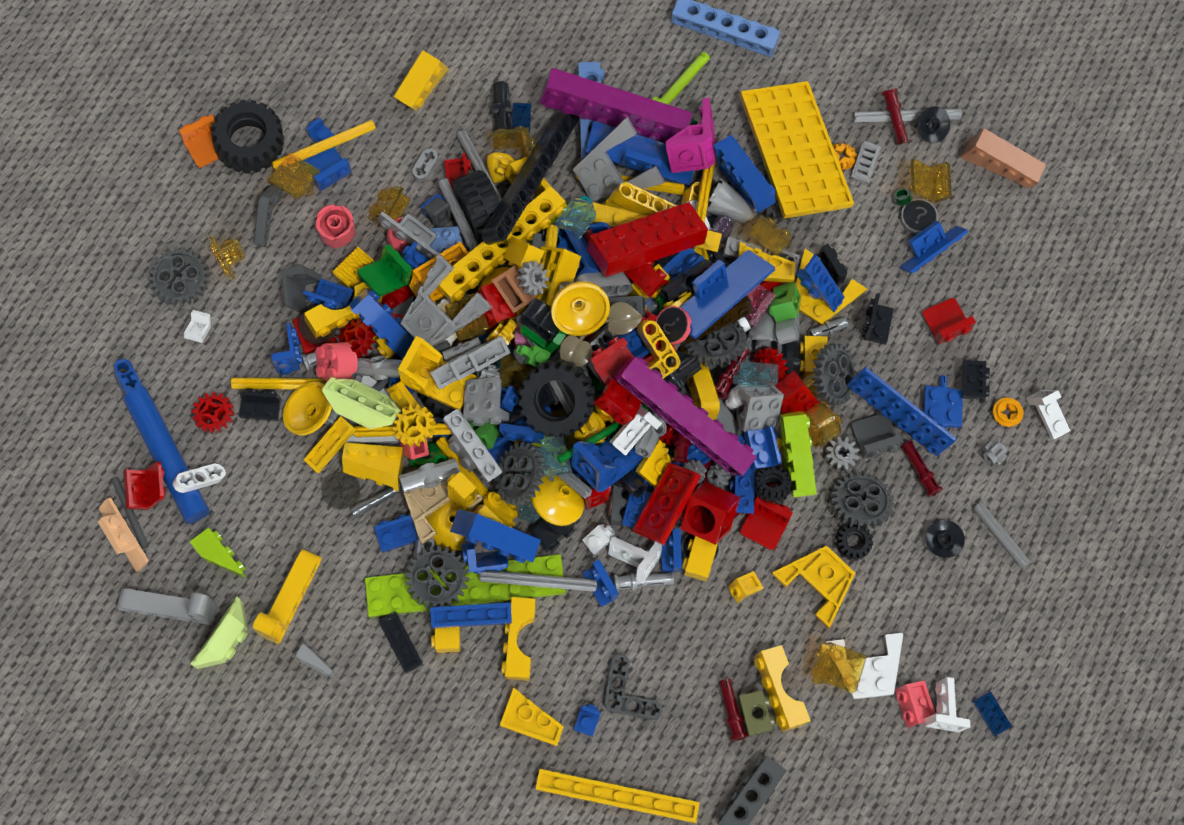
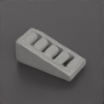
[851,141,881,183]
[295,643,334,678]

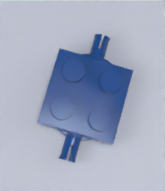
[923,375,963,429]

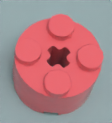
[316,205,356,249]
[315,342,358,382]

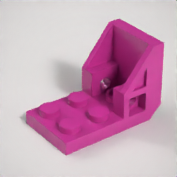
[666,98,715,173]

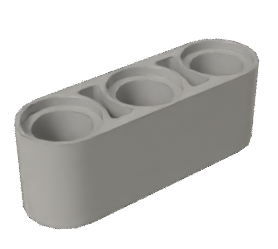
[575,272,633,298]
[776,313,800,345]

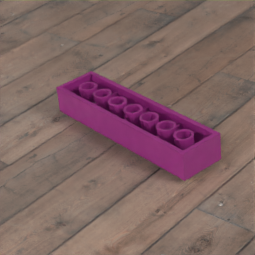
[539,68,692,143]
[612,357,757,476]

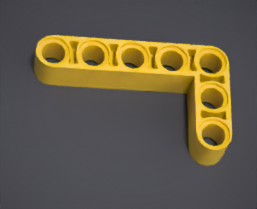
[611,182,701,216]
[595,320,680,416]
[680,345,720,420]
[253,549,321,644]

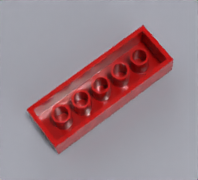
[587,202,708,278]

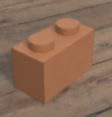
[492,265,536,313]

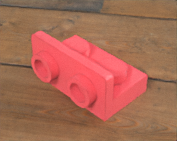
[895,681,936,728]

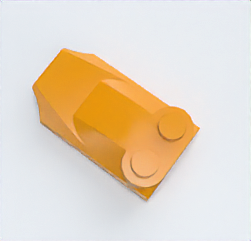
[409,241,478,302]

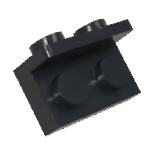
[962,360,990,403]
[239,389,281,421]

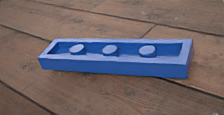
[430,603,512,629]

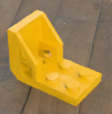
[398,336,476,411]

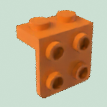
[179,114,219,168]

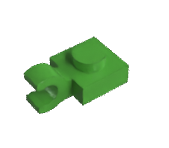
[515,345,551,368]

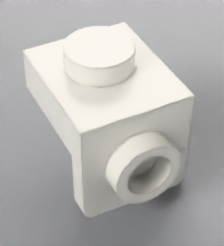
[184,310,211,343]
[583,524,617,555]

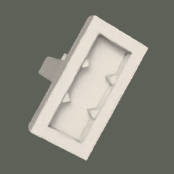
[1026,389,1070,439]
[610,406,662,456]
[608,537,662,583]
[924,677,970,733]

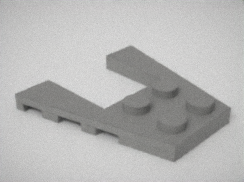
[573,117,665,201]
[401,254,493,347]

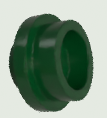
[894,188,912,206]

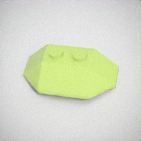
[322,377,401,429]
[190,597,248,669]

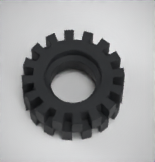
[754,466,791,504]
[836,524,873,561]

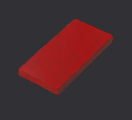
[632,462,701,545]

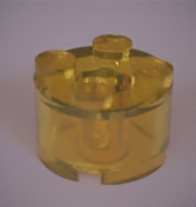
[804,401,842,447]

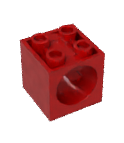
[680,482,740,545]

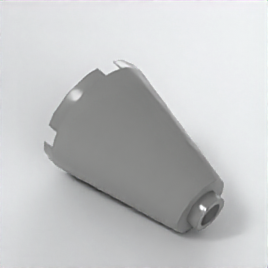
[707,178,755,224]
[745,305,782,357]

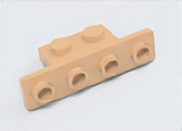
[98,498,148,572]

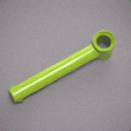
[652,51,710,105]

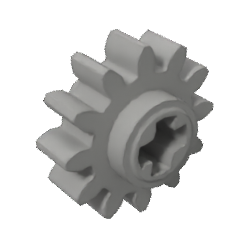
[517,261,549,296]
[825,437,860,472]

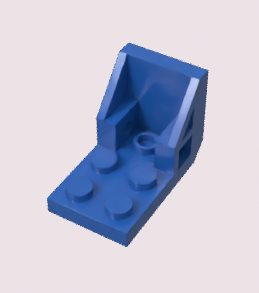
[571,430,644,492]

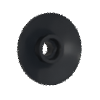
[918,106,950,143]
[925,520,965,558]

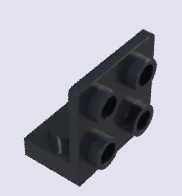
[862,293,894,345]

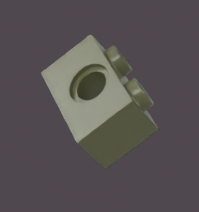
[738,690,775,738]

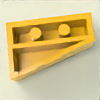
[394,50,449,111]
[536,246,581,309]
[342,443,404,492]

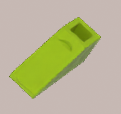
[190,527,247,578]

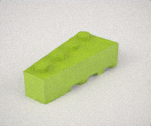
[779,411,817,497]

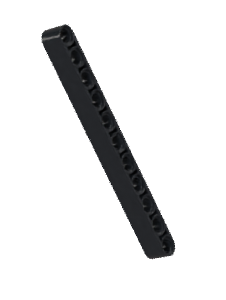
[482,111,579,245]

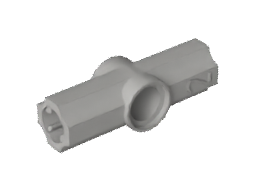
[355,355,403,380]
[635,411,667,458]
[399,458,460,493]

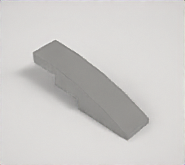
[429,336,510,390]

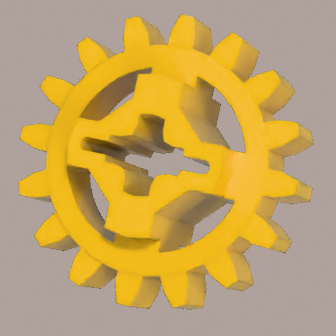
[486,319,517,345]
[393,404,436,447]

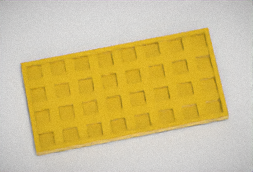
[739,81,854,219]

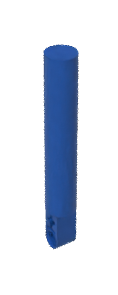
[114,359,210,524]

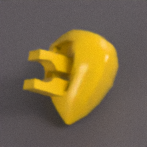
[487,152,515,183]
[574,411,606,443]

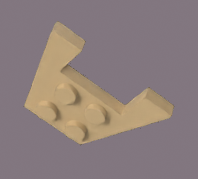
[402,479,483,545]

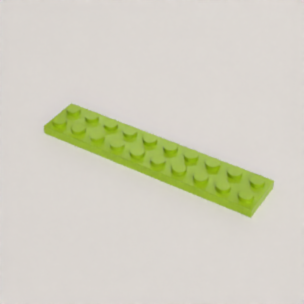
[365,554,566,618]

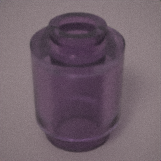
[710,216,734,244]

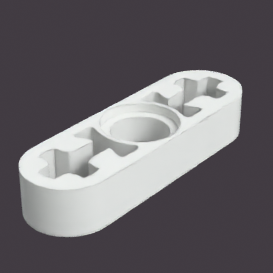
[173,464,226,493]

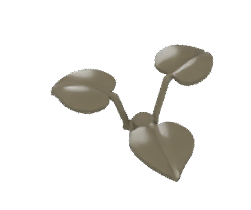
[558,282,642,368]

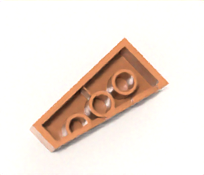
[960,128,1046,188]

